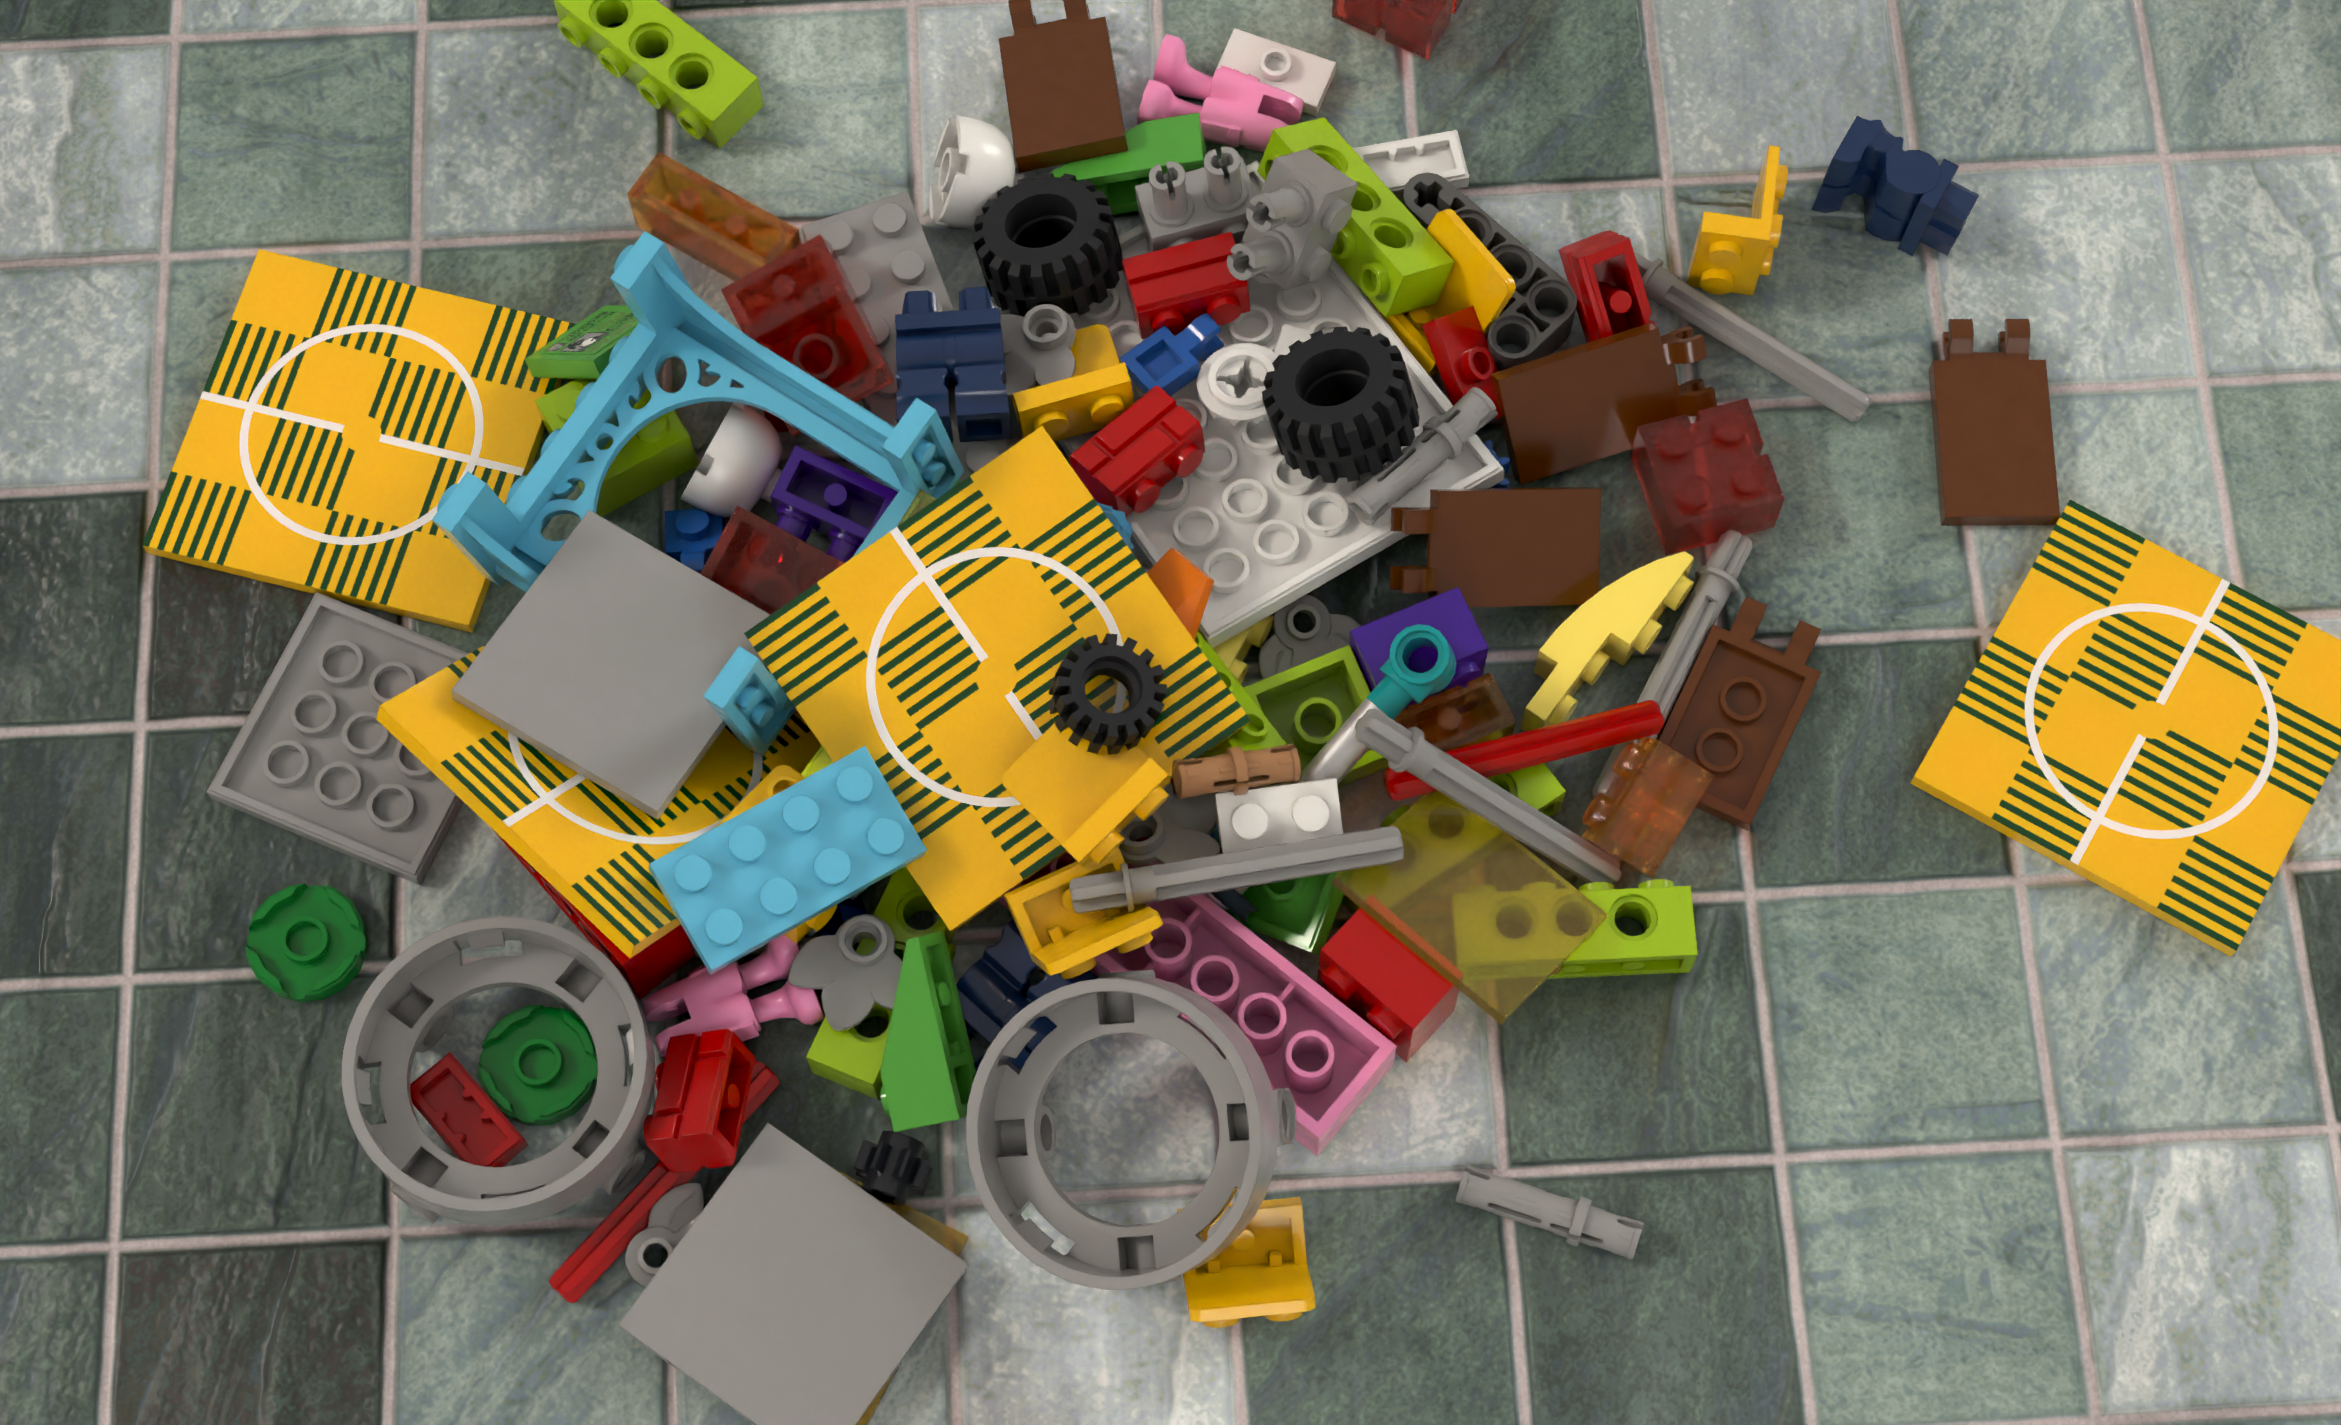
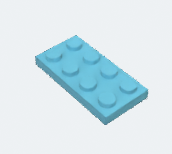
[649,746,927,975]

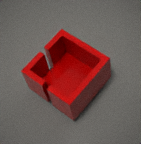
[1317,897,1462,1063]

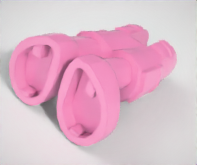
[1137,34,1304,153]
[642,934,825,1058]

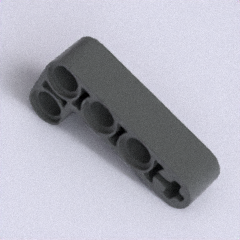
[1402,172,1578,371]

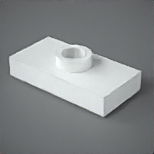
[1215,28,1336,116]
[1353,130,1469,199]

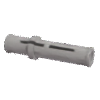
[1346,387,1498,526]
[1455,1164,1644,1260]

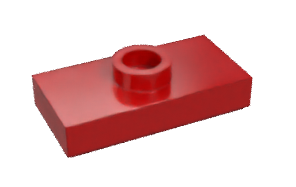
[1422,306,1500,420]
[410,1052,529,1167]

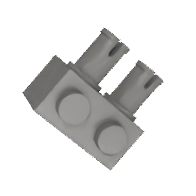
[1135,147,1256,252]
[1227,149,1359,290]

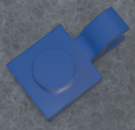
[1120,313,1225,396]
[665,508,726,579]

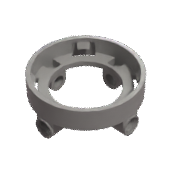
[342,916,655,1226]
[966,969,1297,1290]

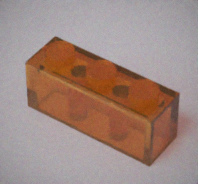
[627,152,805,303]

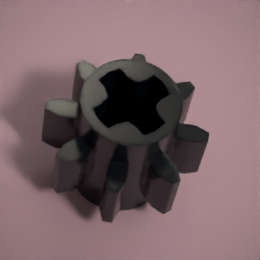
[853,1131,933,1206]

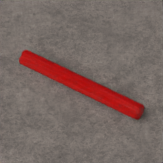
[1383,700,1664,801]
[548,1060,780,1304]

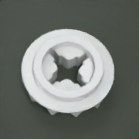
[1197,343,1278,427]

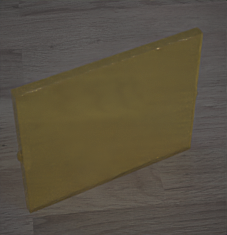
[1331,791,1608,1025]

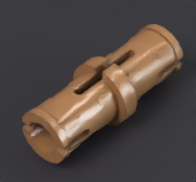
[1172,743,1301,799]

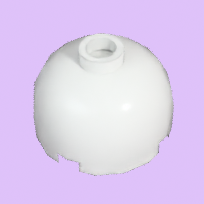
[929,115,1024,229]
[680,402,783,517]

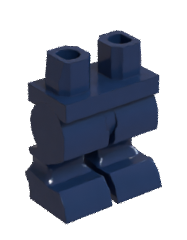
[1812,116,1979,256]
[895,286,1012,443]
[956,918,1099,1072]

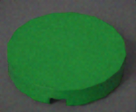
[246,883,368,1002]
[478,1005,598,1126]

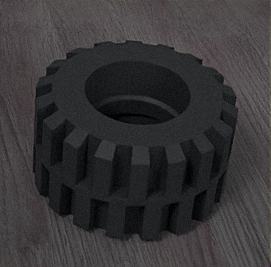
[972,173,1123,317]
[1262,326,1420,483]

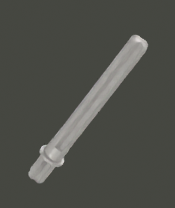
[1634,251,1871,422]
[1593,530,1753,808]
[1355,709,1622,884]
[1069,826,1404,914]

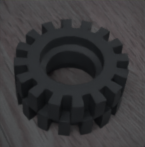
[1048,633,1167,755]

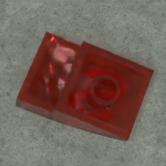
[721,234,895,436]

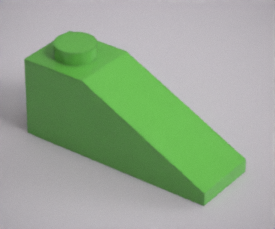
[1050,112,1207,215]
[880,930,976,1132]

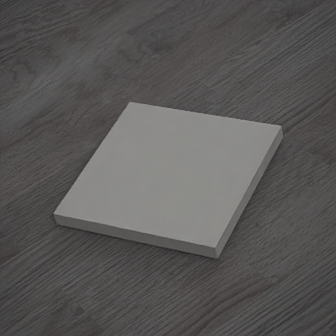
[452,510,770,820]
[207,592,469,885]
[618,1123,969,1425]

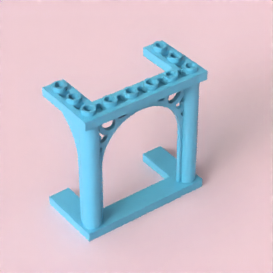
[432,231,964,757]

